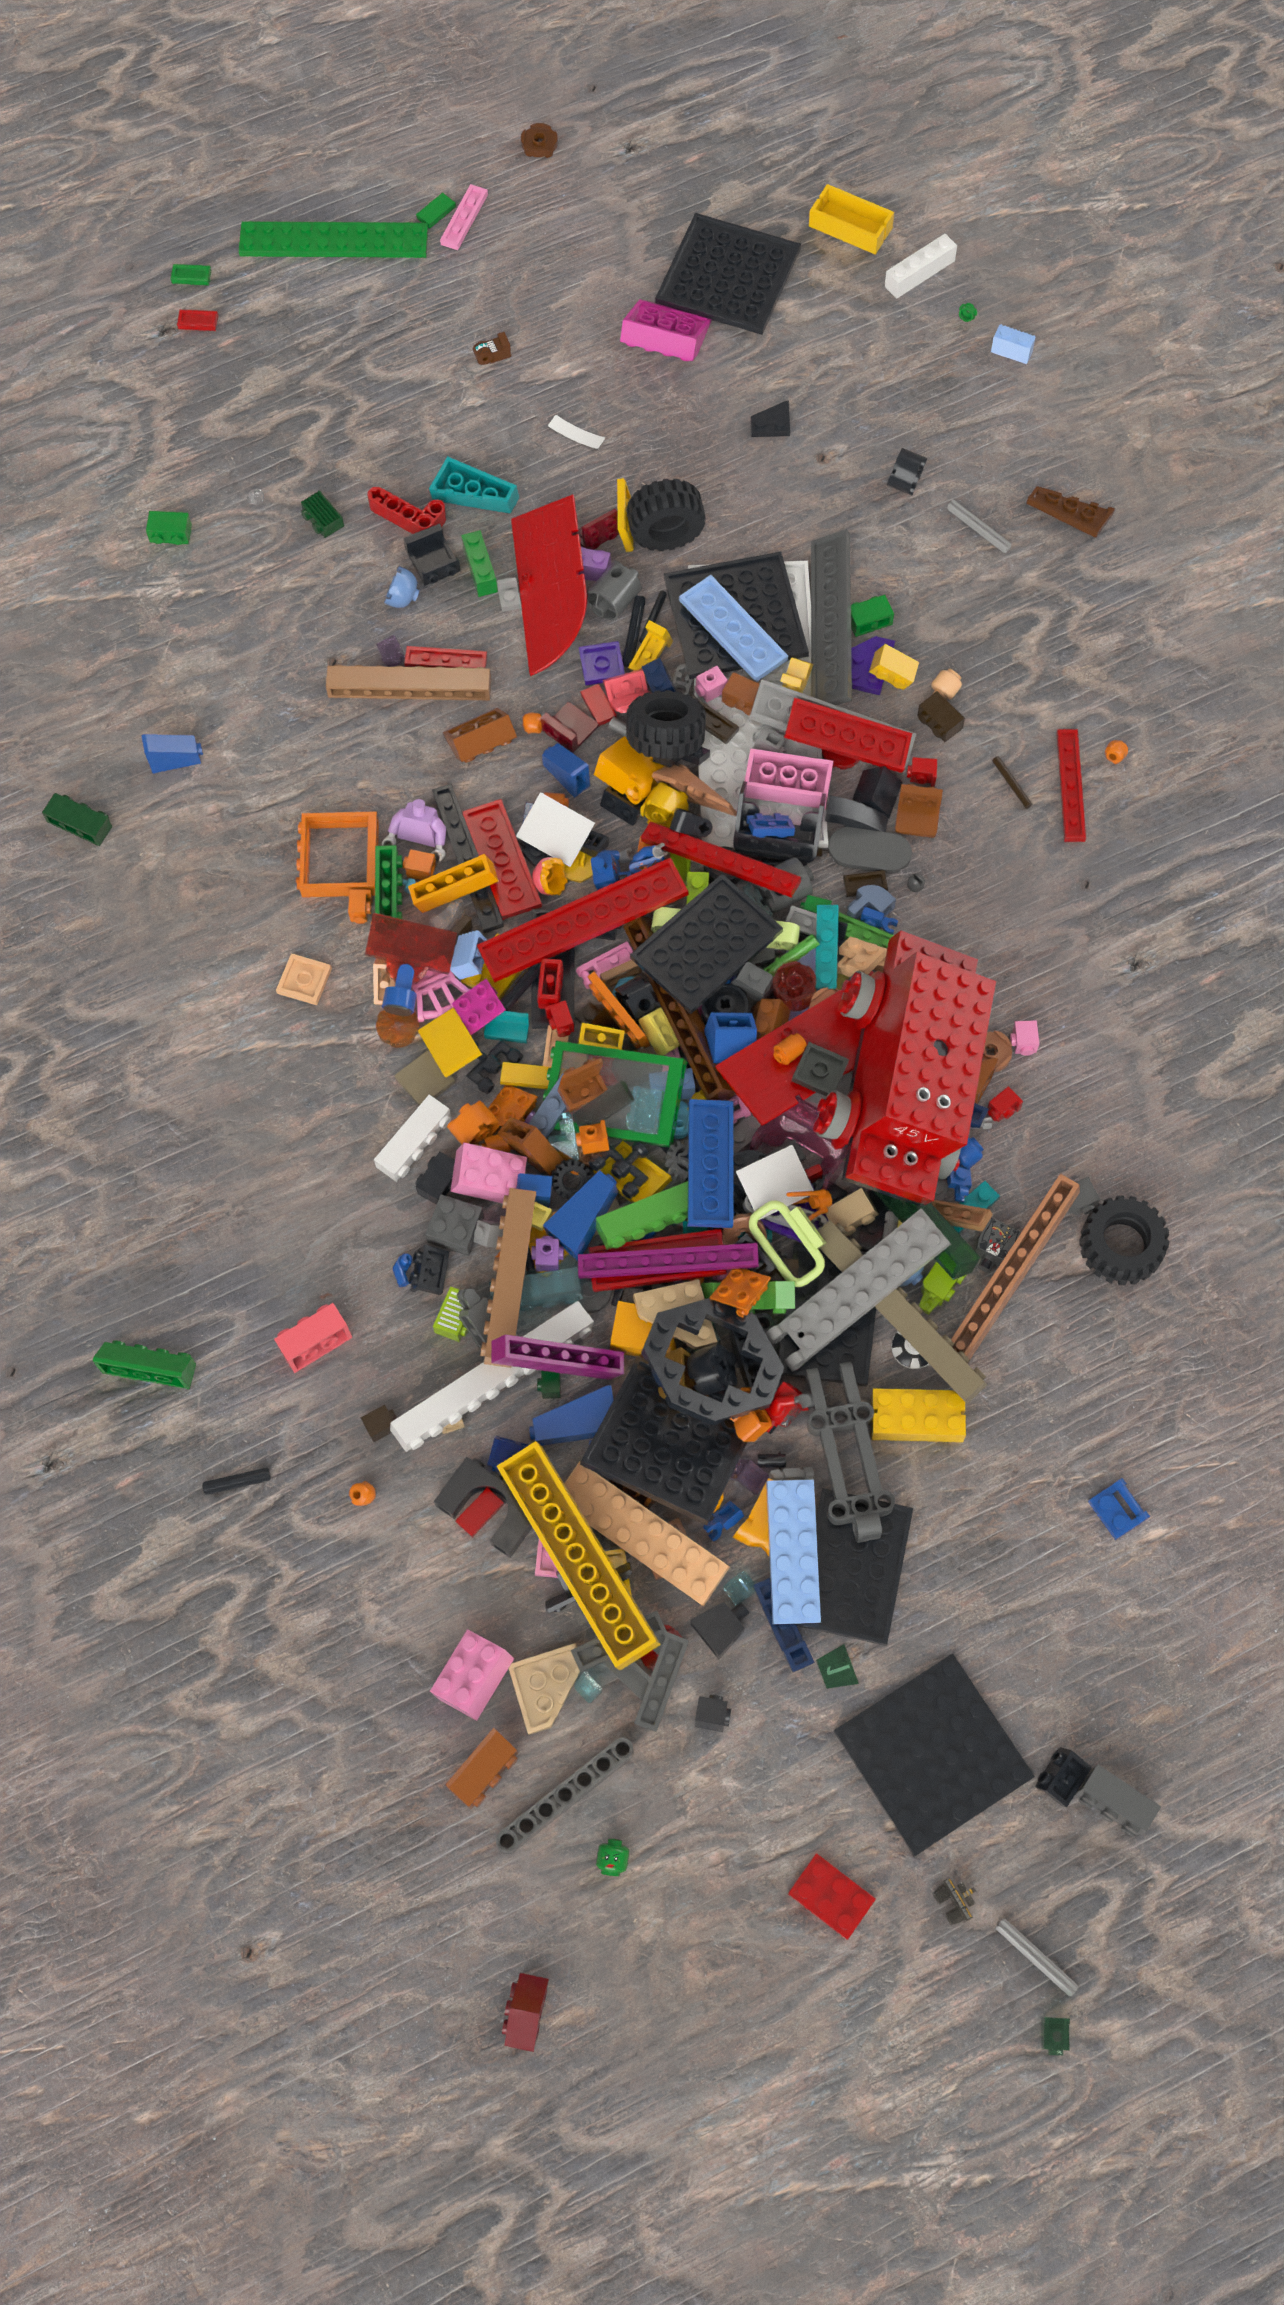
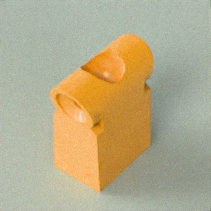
[593,736,665,804]
[610,1301,677,1358]
[733,1478,774,1556]

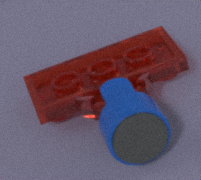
[364,913,457,1016]

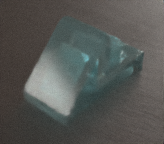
[548,1112,580,1160]

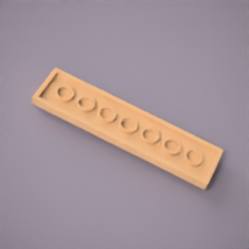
[564,1461,730,1606]

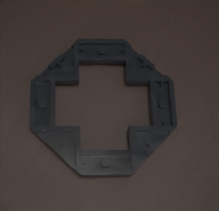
[641,1298,784,1426]

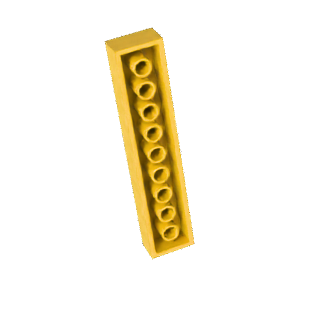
[497,1441,661,1671]

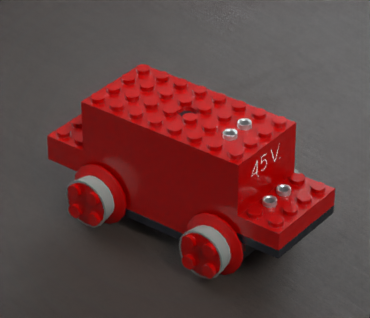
[813,930,996,1207]

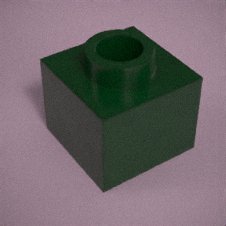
[537,1371,561,1399]

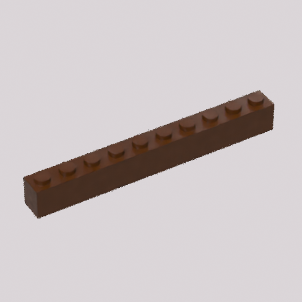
[623,916,736,1101]

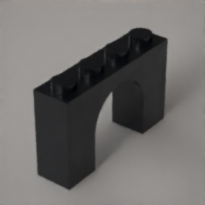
[434,1457,533,1558]

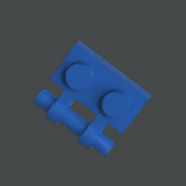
[746,813,795,838]

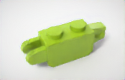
[918,1244,970,1315]

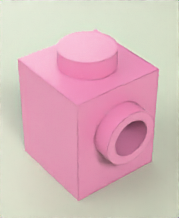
[695,666,728,702]
[1010,1020,1039,1056]

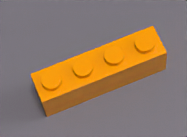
[408,854,499,913]

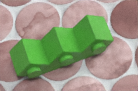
[701,1281,795,1314]

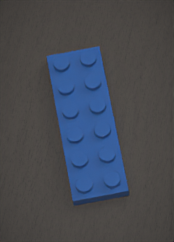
[688,1099,733,1228]

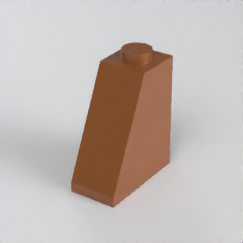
[497,1117,564,1176]

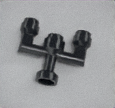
[466,1040,523,1094]
[588,1141,649,1199]

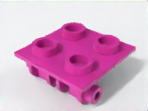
[452,979,506,1035]

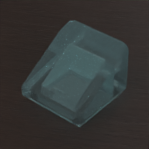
[723,1571,756,1606]
[574,1672,602,1703]

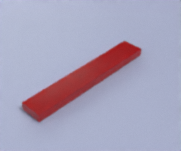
[1056,729,1086,842]

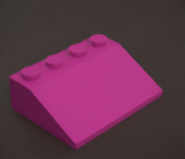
[620,299,711,361]

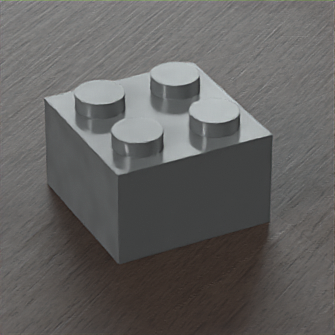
[425,1195,484,1256]

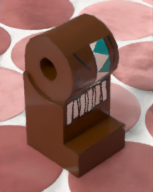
[472,331,511,365]

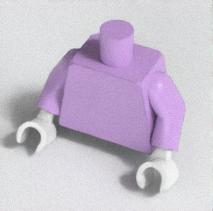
[382,799,446,861]

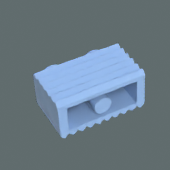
[991,324,1036,364]
[449,930,487,980]

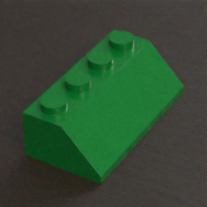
[93,1340,196,1390]

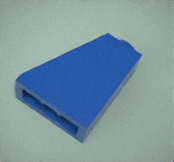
[141,734,203,773]
[542,743,590,798]

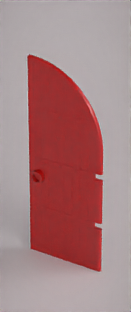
[511,495,587,676]
[715,971,874,1126]

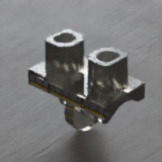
[932,1878,976,1925]

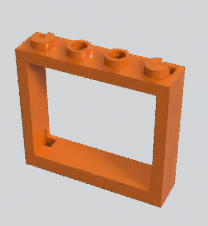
[296,811,379,897]

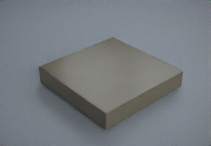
[394,1050,455,1106]

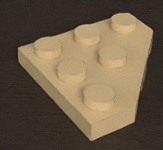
[633,1279,717,1350]
[509,1643,580,1735]

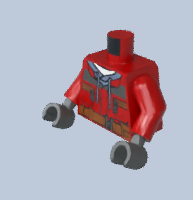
[764,1382,815,1434]

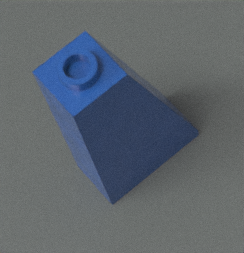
[543,1170,618,1261]
[529,1385,613,1446]

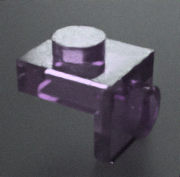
[376,635,405,667]

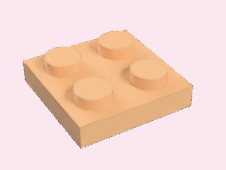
[276,953,332,1005]

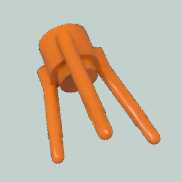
[786,1189,832,1221]

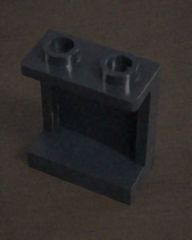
[403,523,461,586]

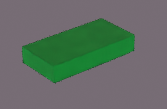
[416,192,456,229]
[171,264,212,285]

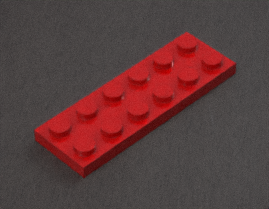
[784,697,912,773]
[462,799,542,920]
[589,1229,727,1292]

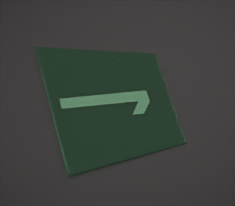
[816,1644,859,1689]

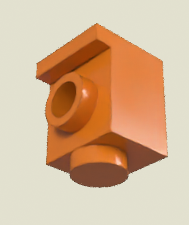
[348,890,373,924]
[575,1120,610,1155]

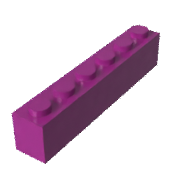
[491,1334,624,1380]

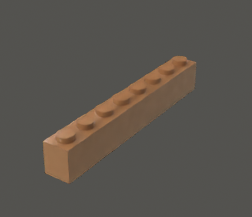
[326,665,491,701]
[480,1188,536,1368]

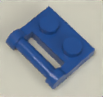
[1088,1478,1150,1540]

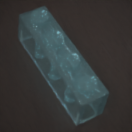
[489,1267,584,1311]

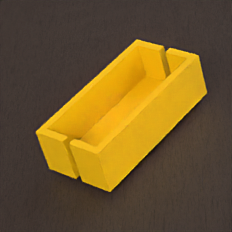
[809,184,894,255]
[871,1388,966,1442]

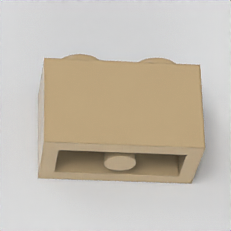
[825,1188,879,1236]

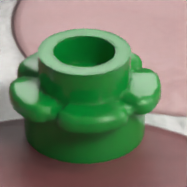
[959,303,977,322]

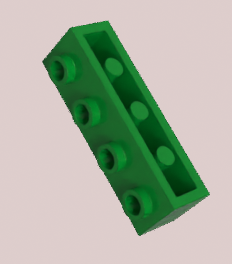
[375,845,403,933]

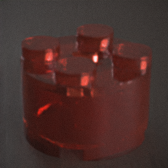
[773,961,816,1012]

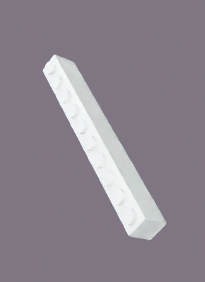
[390,1301,594,1452]

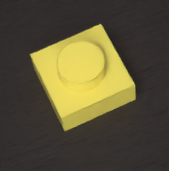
[531,1202,553,1231]

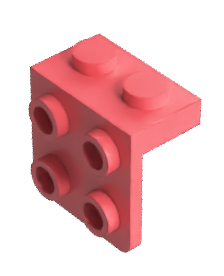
[603,669,651,713]

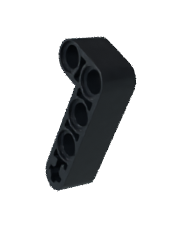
[729,1313,774,1388]

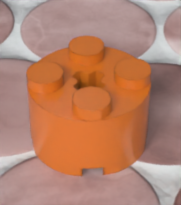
[447,1101,500,1146]

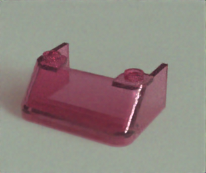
[749,1096,847,1191]

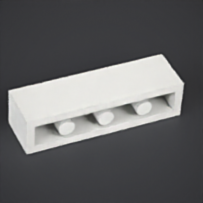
[885,234,957,299]
[374,1095,451,1182]

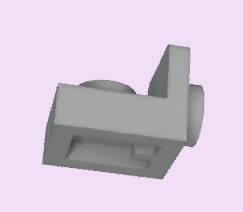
[497,577,522,612]

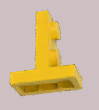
[628,620,673,678]

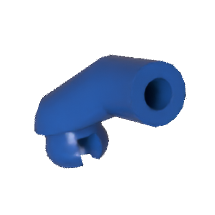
[393,1253,413,1287]

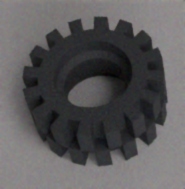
[551,1159,592,1200]

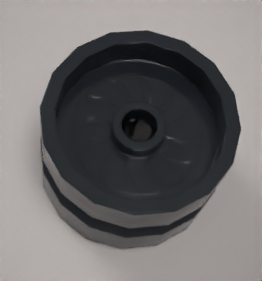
[701,984,749,1026]

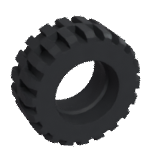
[626,479,706,551]
[626,690,706,760]
[1079,1195,1170,1285]

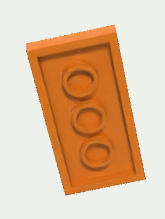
[587,972,650,1049]

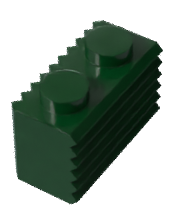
[301,490,344,538]

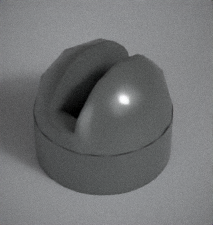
[907,874,925,892]

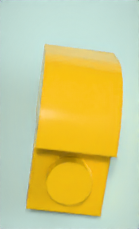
[780,658,813,693]

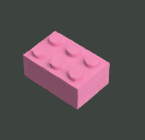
[451,1143,527,1204]
[430,1629,514,1721]

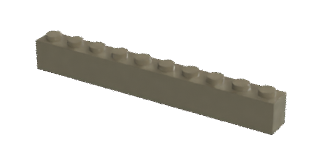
[818,1220,987,1404]

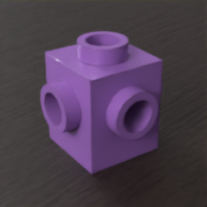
[532,1236,564,1272]

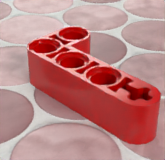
[367,487,446,534]

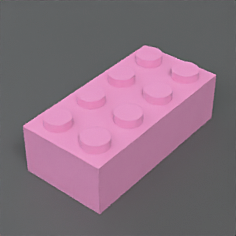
[745,749,833,810]

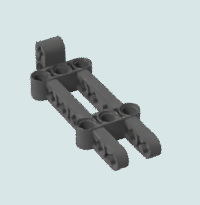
[806,1361,895,1543]

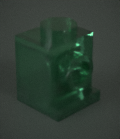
[1041,2017,1070,2056]

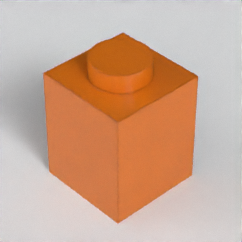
[403,849,436,880]

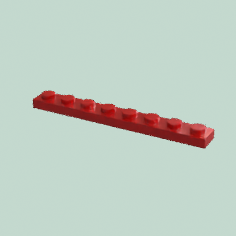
[641,821,801,898]

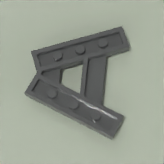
[571,1610,689,1732]

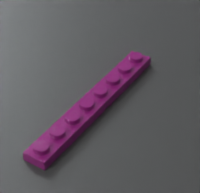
[578,1243,759,1279]

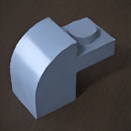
[847,885,896,919]

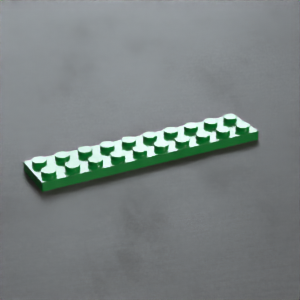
[239,221,428,258]

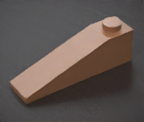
[652,764,737,816]

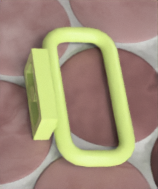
[749,1200,826,1287]

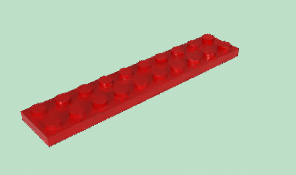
[477,857,689,983]

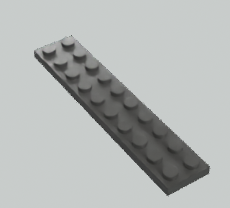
[811,529,852,705]

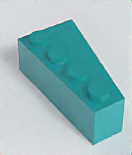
[429,456,520,514]

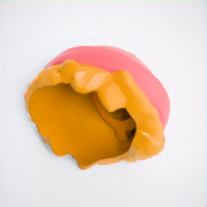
[532,857,568,896]

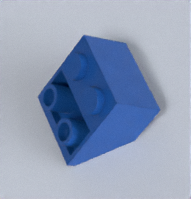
[704,1013,757,1063]

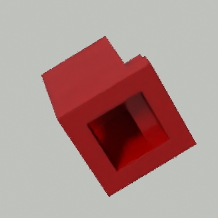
[907,757,938,787]
[545,1000,574,1037]
[987,1086,1023,1122]

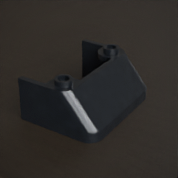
[733,781,826,863]

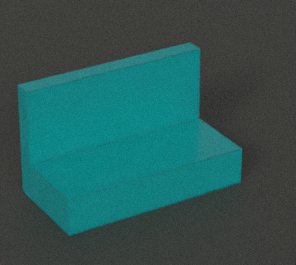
[484,1011,530,1044]

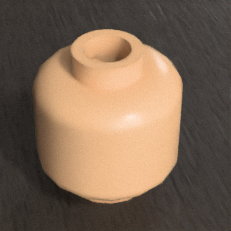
[931,669,962,700]

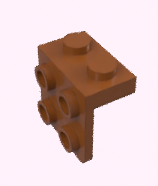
[895,784,943,838]
[557,1058,609,1113]

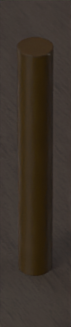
[992,756,1032,809]

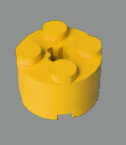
[640,782,689,828]

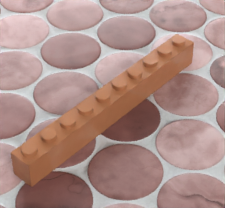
[951,1174,1080,1364]

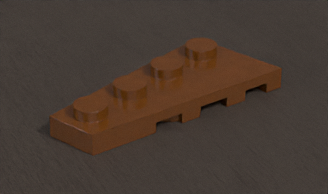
[1026,486,1115,538]

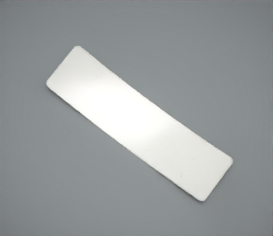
[548,415,605,449]

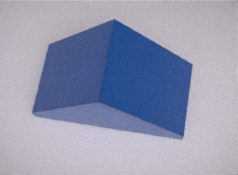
[516,1173,552,1208]

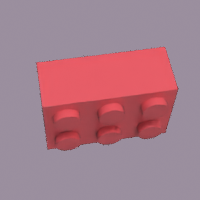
[274,1303,352,1373]

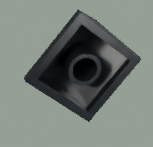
[852,766,903,819]

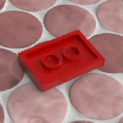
[788,1853,876,1940]

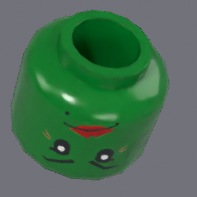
[596,1838,629,1877]

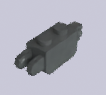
[456,1288,491,1348]

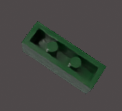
[42,793,112,847]

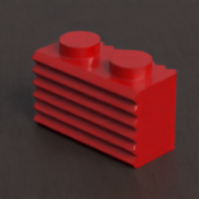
[537,959,564,1009]

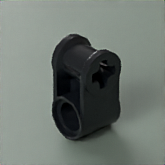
[670,808,713,837]

